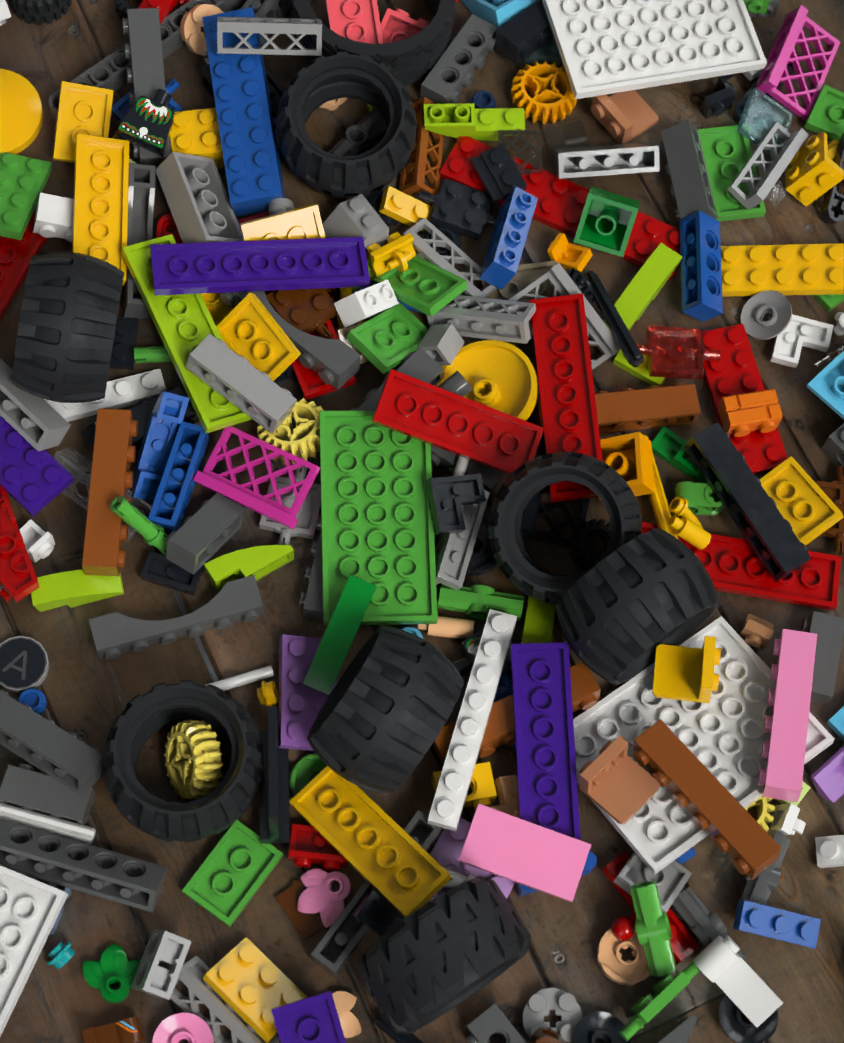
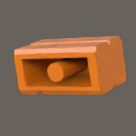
[718,389,782,437]

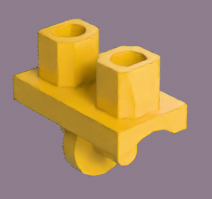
[367,232,416,276]

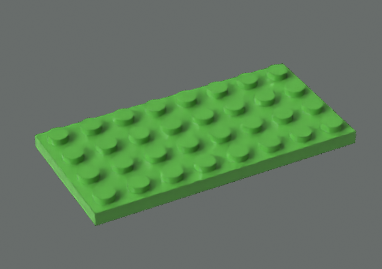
[319,411,438,625]

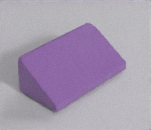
[811,746,844,803]

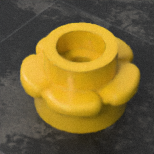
[257,681,279,707]

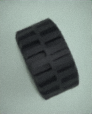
[9,0,72,25]

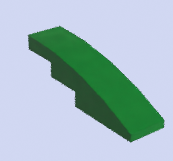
[652,426,708,483]
[303,575,377,696]

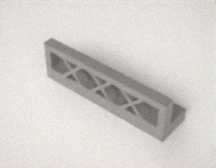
[217,17,322,56]
[727,121,809,210]
[403,217,497,309]
[427,295,536,344]
[435,490,490,591]
[171,955,280,1043]

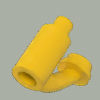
[668,497,711,550]

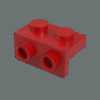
[288,824,347,871]

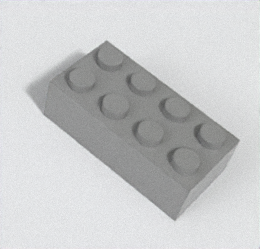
[155,152,244,243]

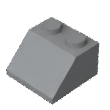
[322,194,389,258]

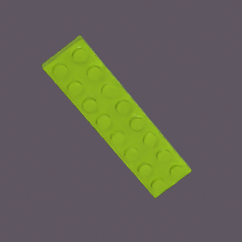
[121,234,252,434]

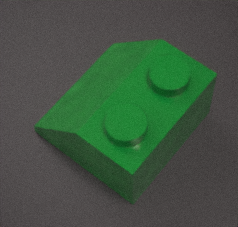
[574,187,641,257]

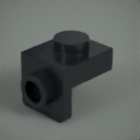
[701,76,736,119]

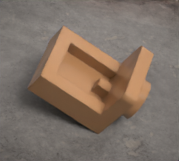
[739,614,774,650]

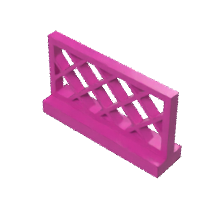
[754,5,840,121]
[193,426,320,530]

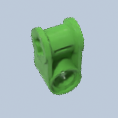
[674,481,724,516]

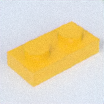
[379,186,432,233]

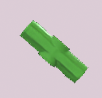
[437,584,524,621]
[630,881,677,977]

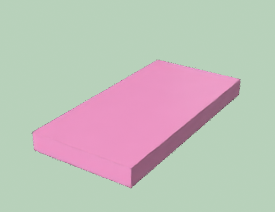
[458,804,591,902]

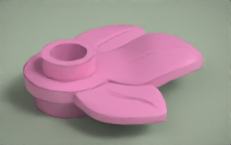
[297,869,351,927]

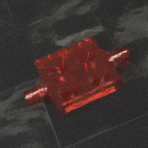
[637,326,721,380]

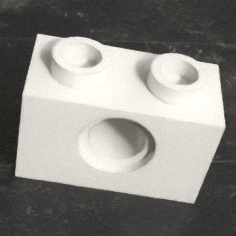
[334,279,399,328]

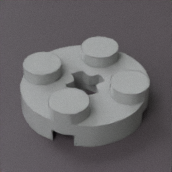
[522,988,583,1043]

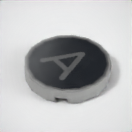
[0,636,50,693]

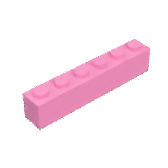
[758,629,817,802]

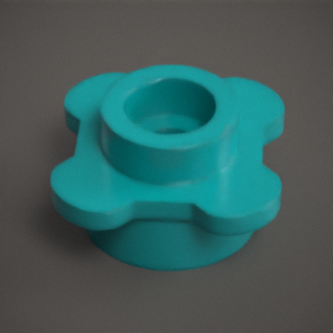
[47,941,76,970]

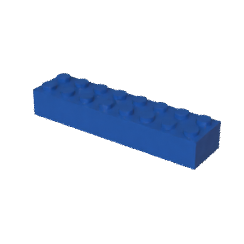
[202,7,286,216]

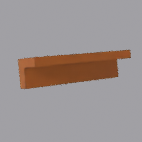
[399,97,444,195]

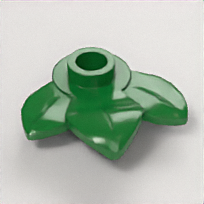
[82,944,141,1003]

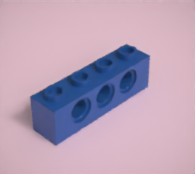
[479,186,538,290]
[680,211,723,322]
[148,421,209,536]

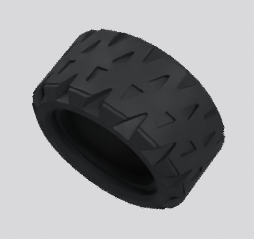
[356,877,532,1034]

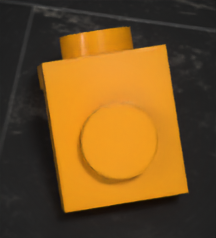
[547,233,593,272]

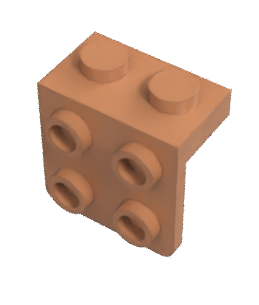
[590,90,659,144]
[579,735,660,824]

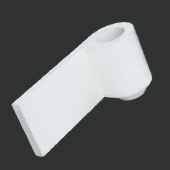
[693,935,783,1027]

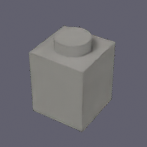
[417,323,465,366]

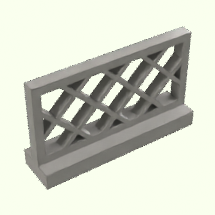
[509,263,621,370]

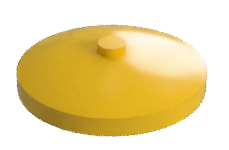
[0,69,43,154]
[436,340,539,421]

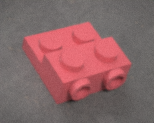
[381,8,429,43]

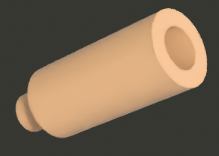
[418,616,474,640]

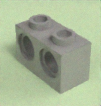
[131,929,192,1000]

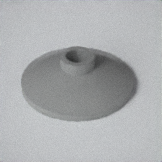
[741,291,792,340]

